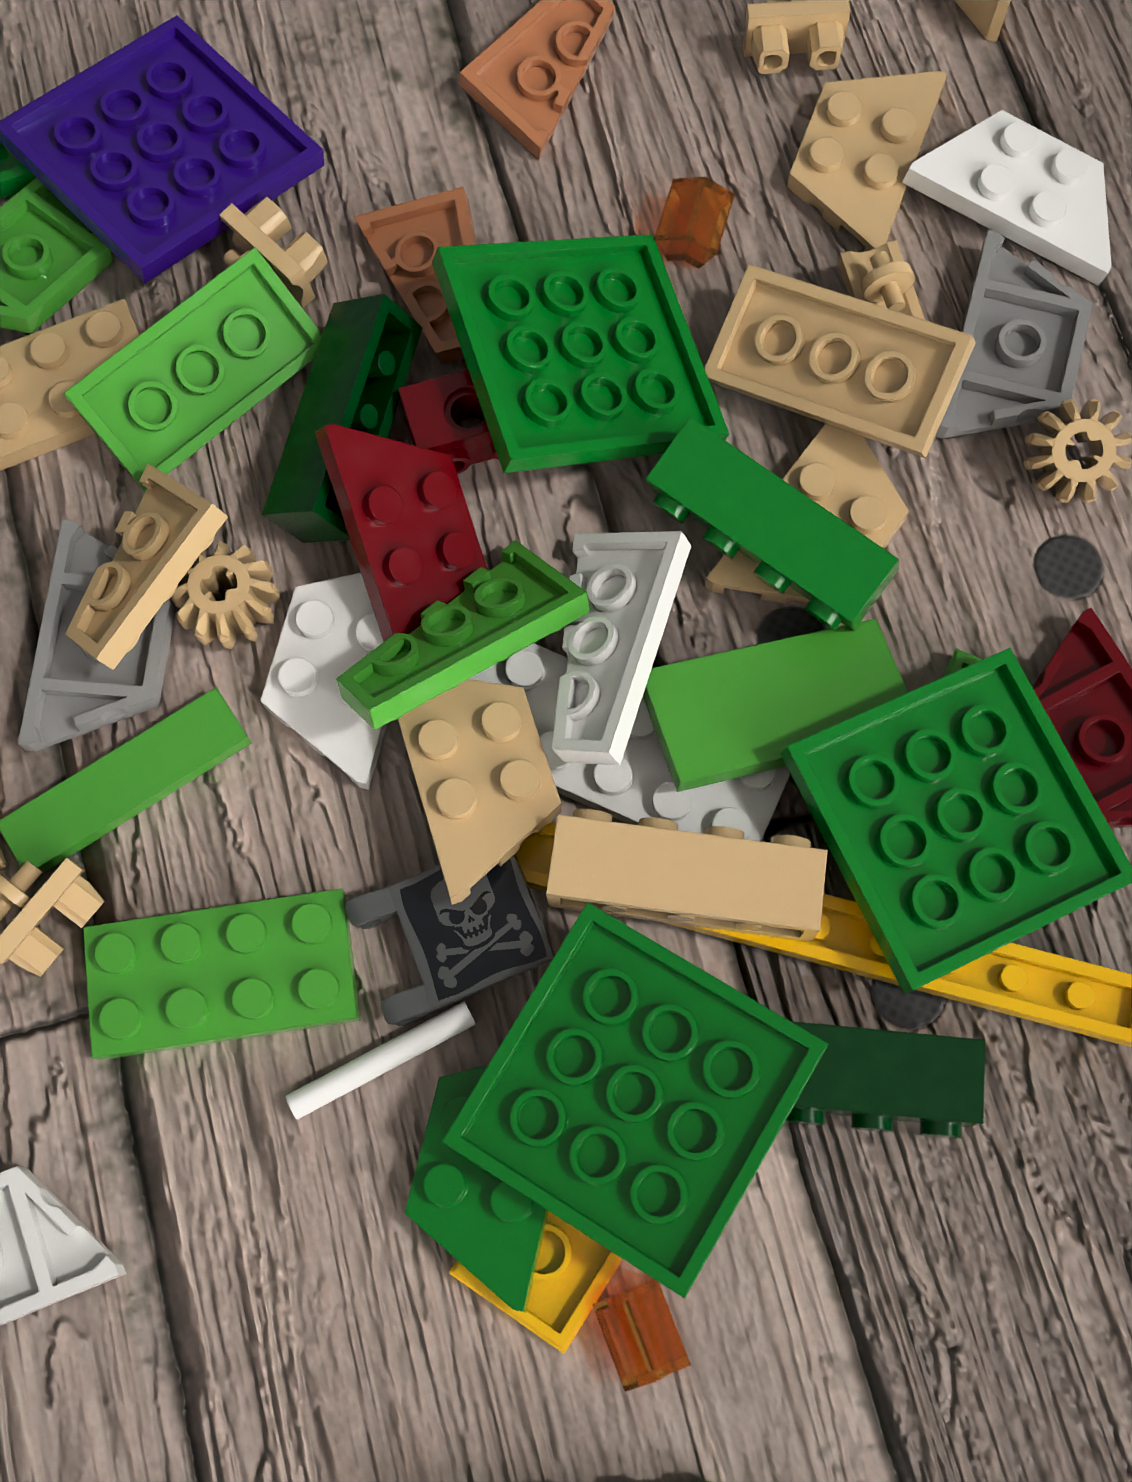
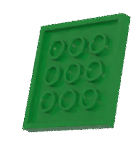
[432,234,729,473]
[780,648,1132,994]
[442,902,828,1299]

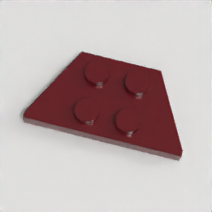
[315,424,488,641]
[1032,608,1132,828]

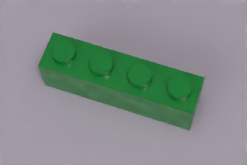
[646,417,899,631]

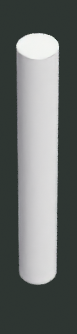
[285,1001,476,1120]

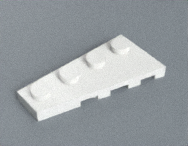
[552,531,691,765]

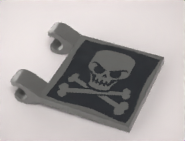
[346,853,555,1026]

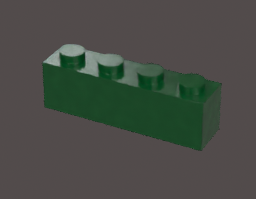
[261,294,423,543]
[785,1021,985,1139]

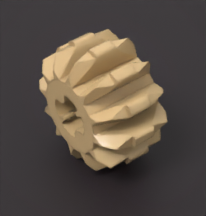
[1024,399,1132,503]
[171,540,280,650]

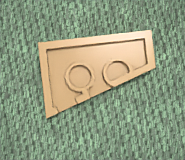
[65,463,228,670]

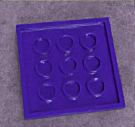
[0,15,324,284]

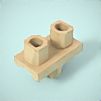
[742,0,851,74]
[219,197,328,309]
[838,240,925,320]
[0,858,105,977]

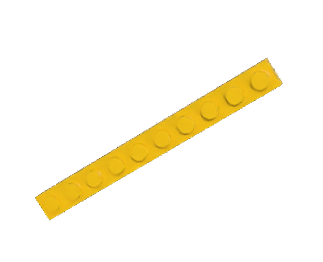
[516,822,1132,1048]

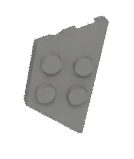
[935,230,1093,439]
[18,519,176,752]

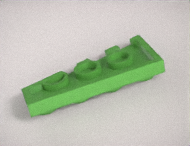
[336,540,590,730]

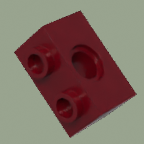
[398,369,499,475]

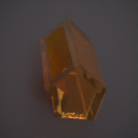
[654,176,735,269]
[592,1278,691,1392]

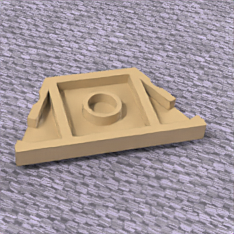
[787,71,948,252]
[705,423,909,605]
[398,679,561,905]

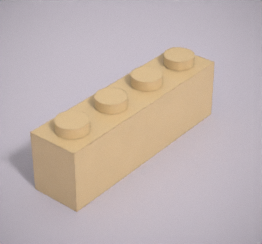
[546,809,828,942]

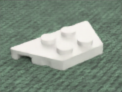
[902,110,1111,286]
[261,573,388,790]
[0,1166,126,1326]

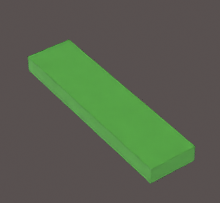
[0,687,252,874]

